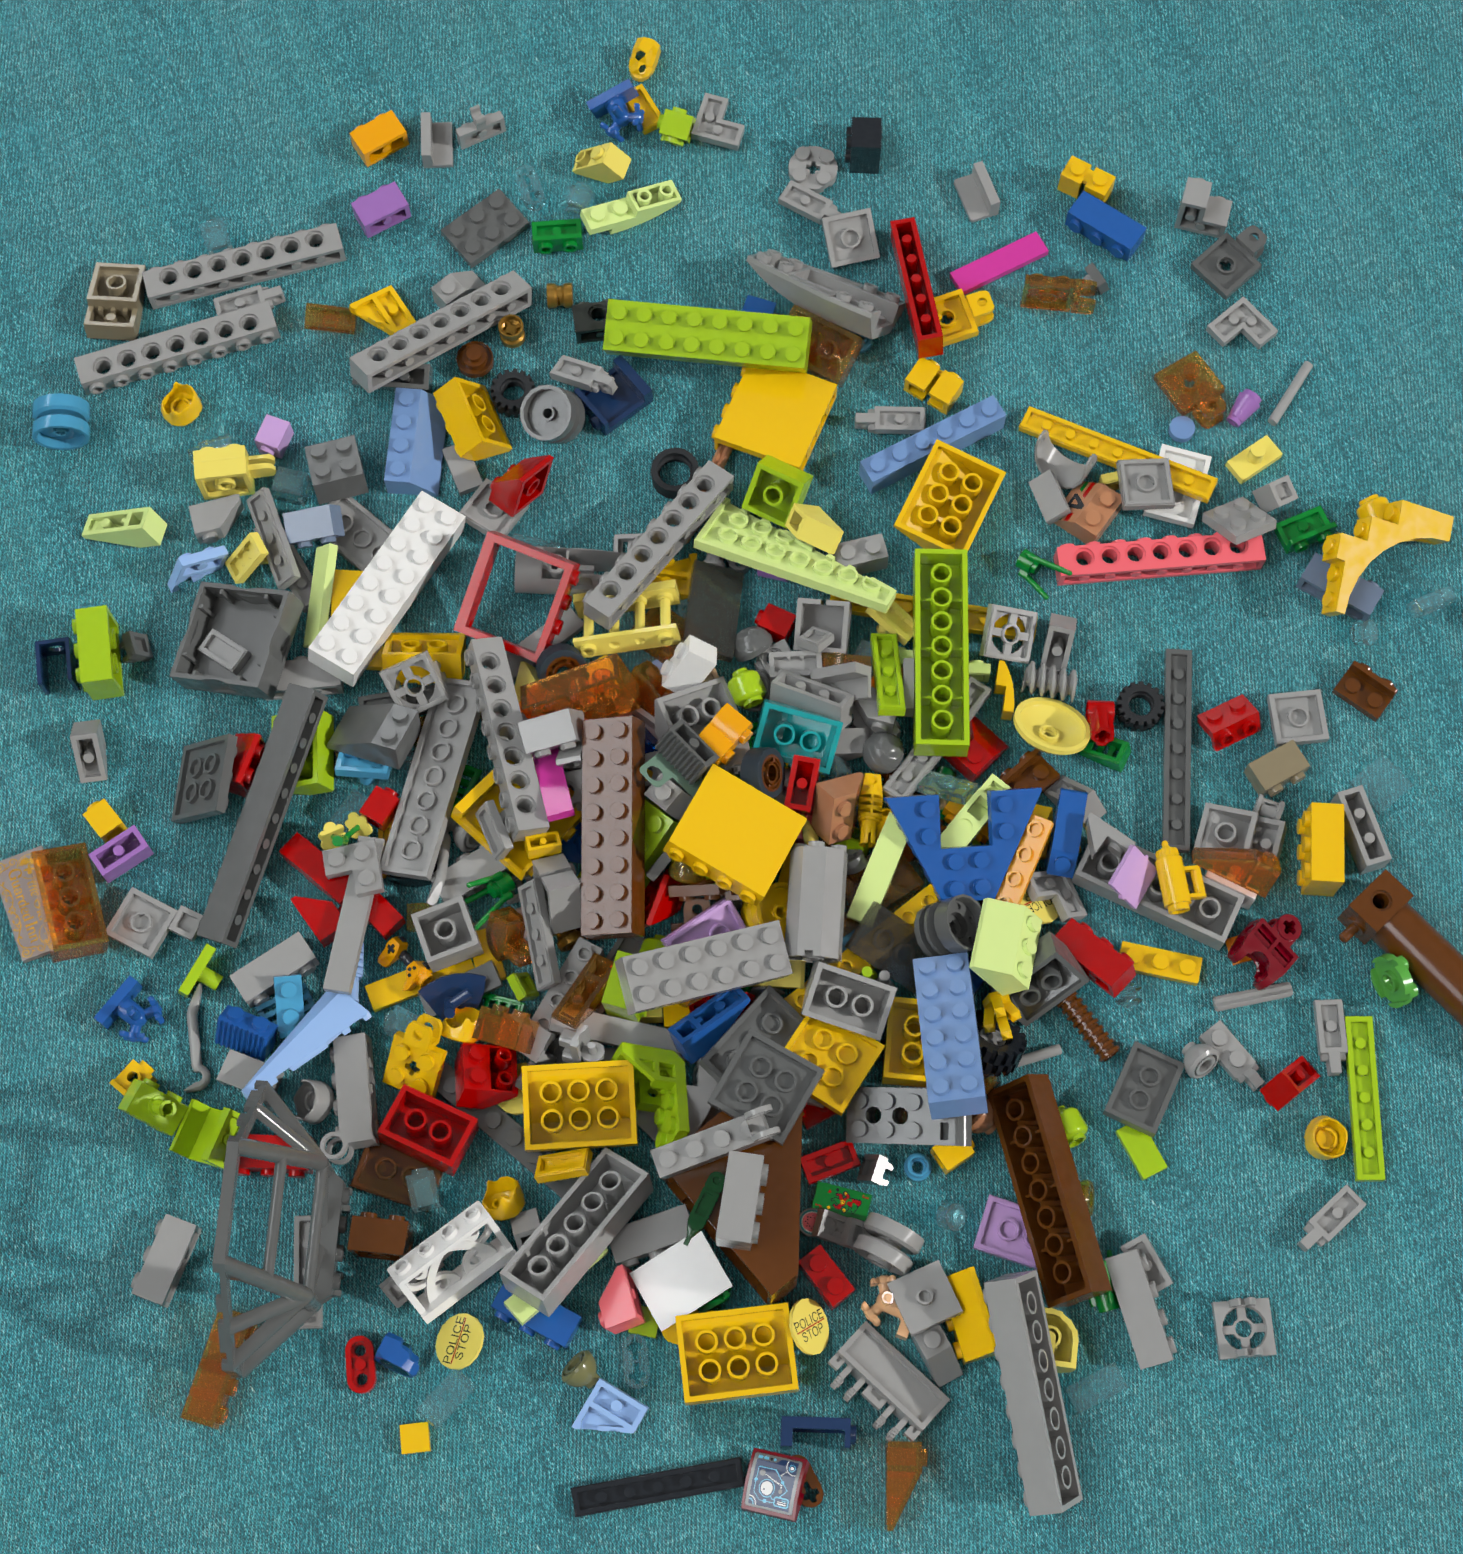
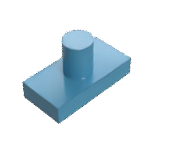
[335,752,391,785]

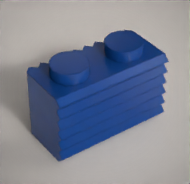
[215,1005,278,1062]

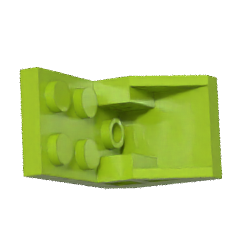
[610,1042,690,1148]

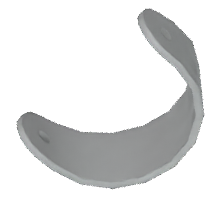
[1035,430,1097,489]

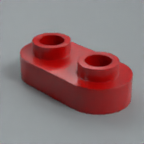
[345,1336,377,1394]

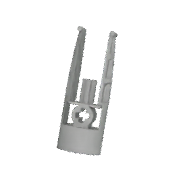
[515,546,646,596]

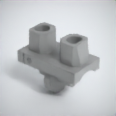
[558,1024,605,1063]

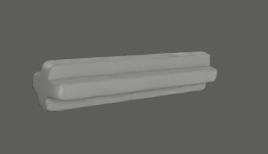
[1212,982,1293,1012]

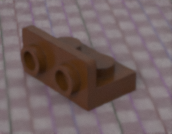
[1332,661,1398,722]
[999,748,1060,795]

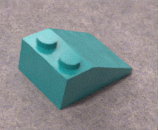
[751,699,843,774]

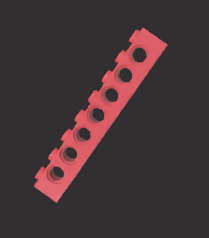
[1053,532,1266,586]

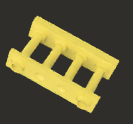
[573,579,681,658]

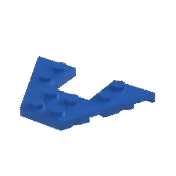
[884,787,1042,901]

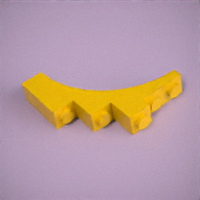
[1321,500,1454,617]

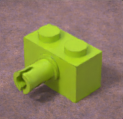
[118,1078,189,1136]

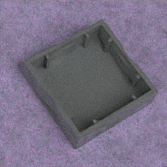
[169,581,304,700]

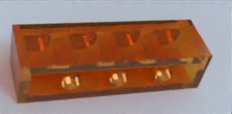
[180,1310,258,1430]

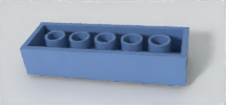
[913,952,988,1120]

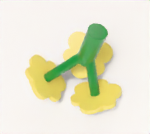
[318,812,373,850]

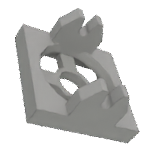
[979,603,1038,664]
[379,650,451,713]
[1211,1297,1277,1360]

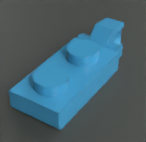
[273,974,305,1038]

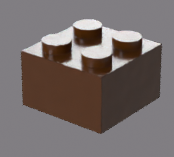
[347,1212,415,1261]

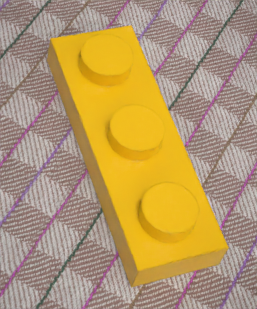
[1119,941,1203,986]

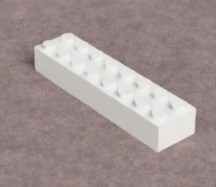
[308,491,466,687]

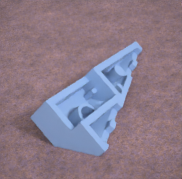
[241,992,372,1100]

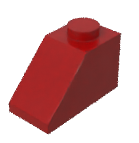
[784,754,821,816]
[290,896,342,948]
[1259,1056,1320,1111]

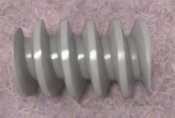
[1021,661,1078,703]

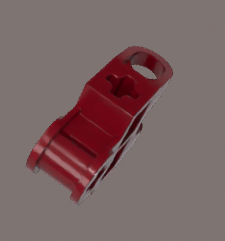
[1227,914,1302,991]

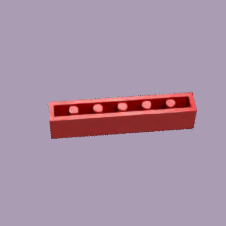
[890,217,943,359]

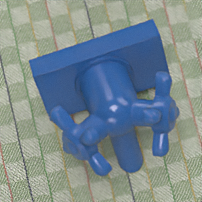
[586,78,645,142]
[94,975,165,1043]

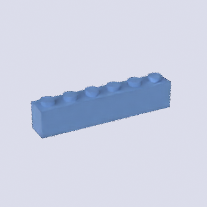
[859,395,1006,494]

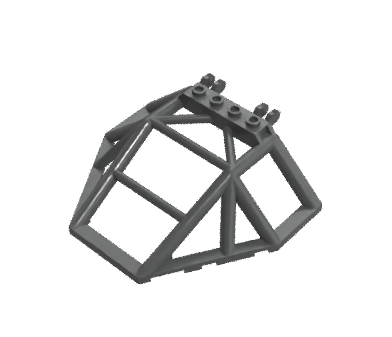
[212,1080,353,1378]

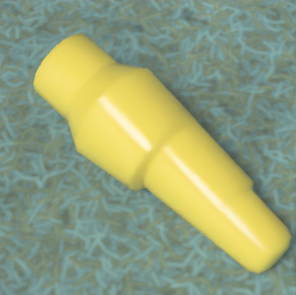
[801,814,819,845]

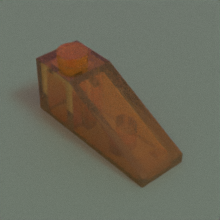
[1192,847,1281,898]
[551,953,614,1030]
[886,1441,927,1532]

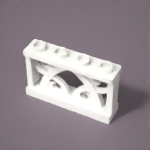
[387,1201,516,1324]

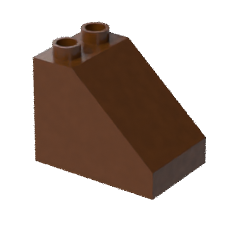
[663,1111,805,1305]

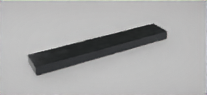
[571,1457,745,1517]

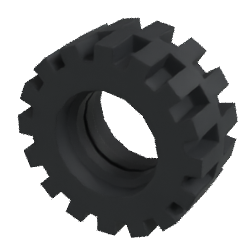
[490,369,535,418]
[1115,681,1165,732]

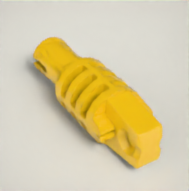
[858,773,883,848]

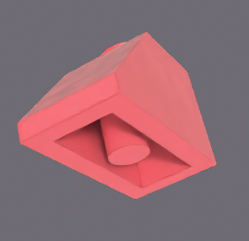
[598,1264,646,1335]

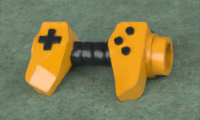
[378,936,434,991]

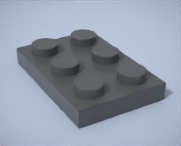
[441,189,530,269]
[1102,1041,1184,1138]

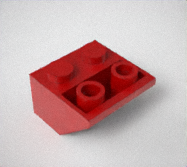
[229,733,265,798]
[455,1042,518,1109]

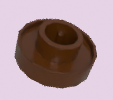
[456,341,494,378]

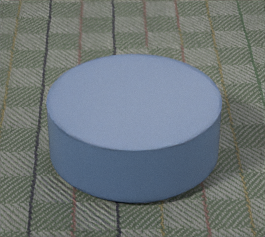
[1168,416,1195,443]

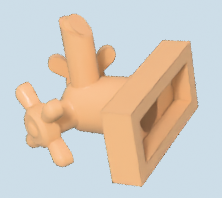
[861,1275,909,1341]

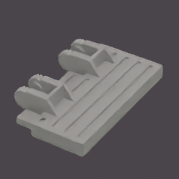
[828,1321,950,1442]

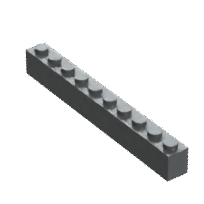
[196,683,328,948]

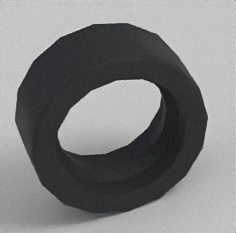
[651,447,699,499]

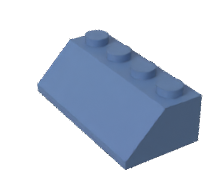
[384,388,446,497]

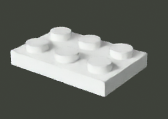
[1143,444,1212,529]

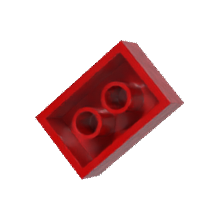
[377,1084,479,1177]

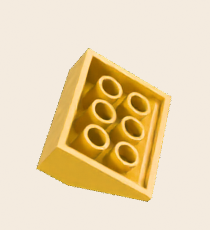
[893,439,1006,550]
[521,1060,638,1152]
[675,1303,799,1406]

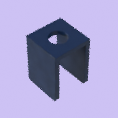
[35,637,80,695]

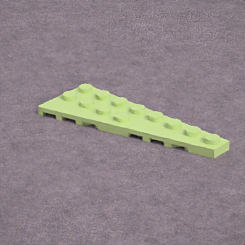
[693,498,897,613]

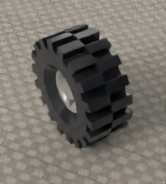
[975,1010,1027,1077]

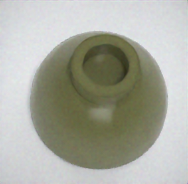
[561,1350,600,1389]

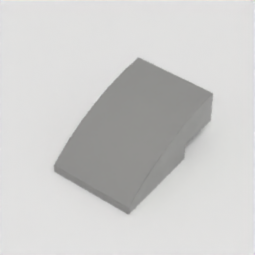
[1193,802,1287,878]
[687,1059,718,1136]

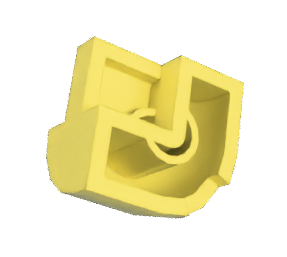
[1044,1307,1079,1373]

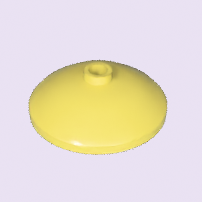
[1013,697,1091,755]

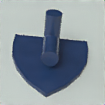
[418,973,486,1022]

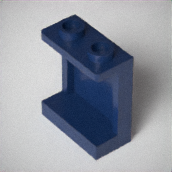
[573,355,653,436]
[780,1416,856,1451]

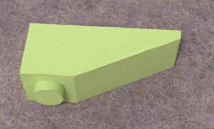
[81,507,167,548]

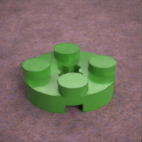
[1370,953,1418,1008]

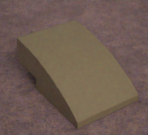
[83,262,146,341]

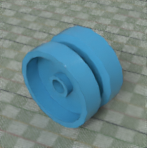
[32,393,90,450]

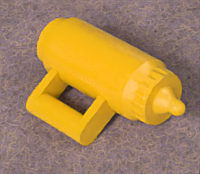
[1155,840,1207,915]

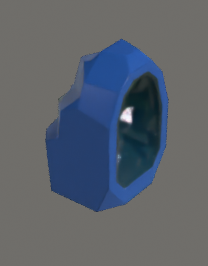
[375,1331,419,1378]

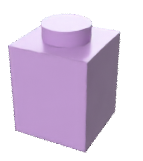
[254,414,294,459]

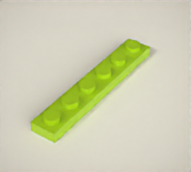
[1344,1016,1385,1182]

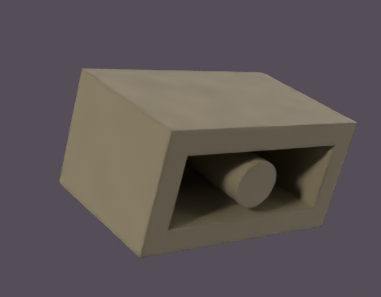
[1244,740,1310,797]

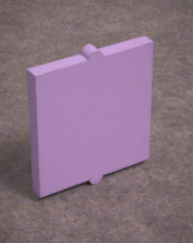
[1108,844,1157,909]

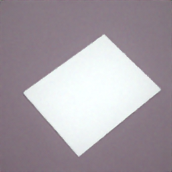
[629,1231,733,1332]

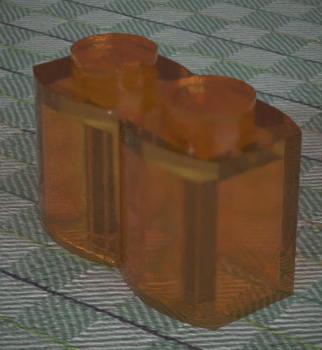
[624,660,675,717]

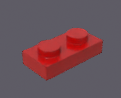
[801,1140,861,1185]

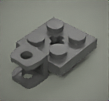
[1190,225,1267,301]

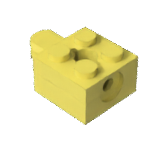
[193,444,276,500]

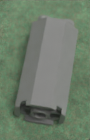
[785,841,848,963]

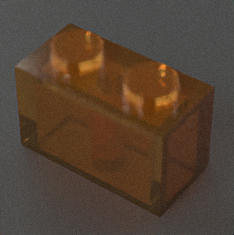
[472,1004,540,1054]

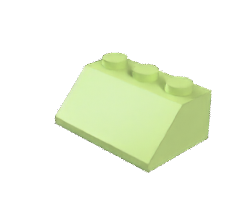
[969,898,1042,996]

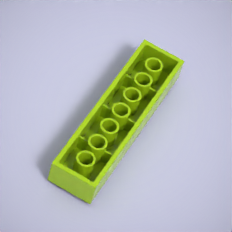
[603,299,813,373]
[913,548,970,757]

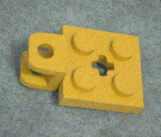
[934,288,994,347]
[382,1013,447,1098]

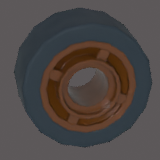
[536,643,588,696]
[740,747,785,798]

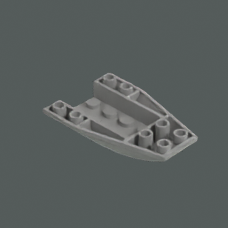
[746,249,906,339]

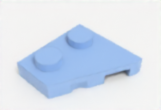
[167,545,229,593]
[572,1378,649,1433]

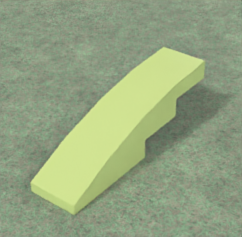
[847,812,907,927]

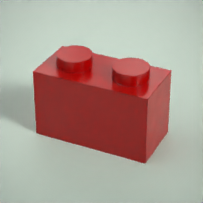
[799,1244,855,1310]

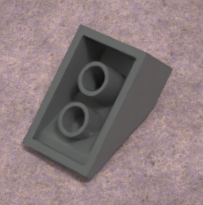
[327,703,422,770]

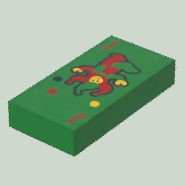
[812,1181,872,1222]

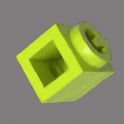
[657,107,696,147]

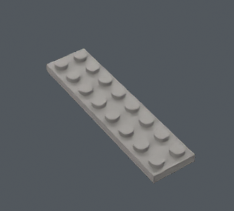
[380,678,481,881]

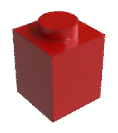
[754,603,796,643]
[359,785,400,832]

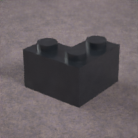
[845,117,882,174]

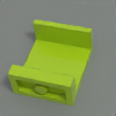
[169,1099,240,1170]

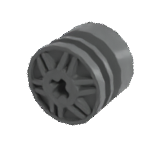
[914,894,982,957]

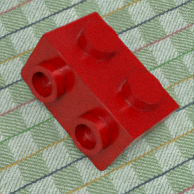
[1197,694,1261,752]

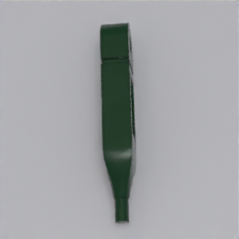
[683,1172,725,1246]

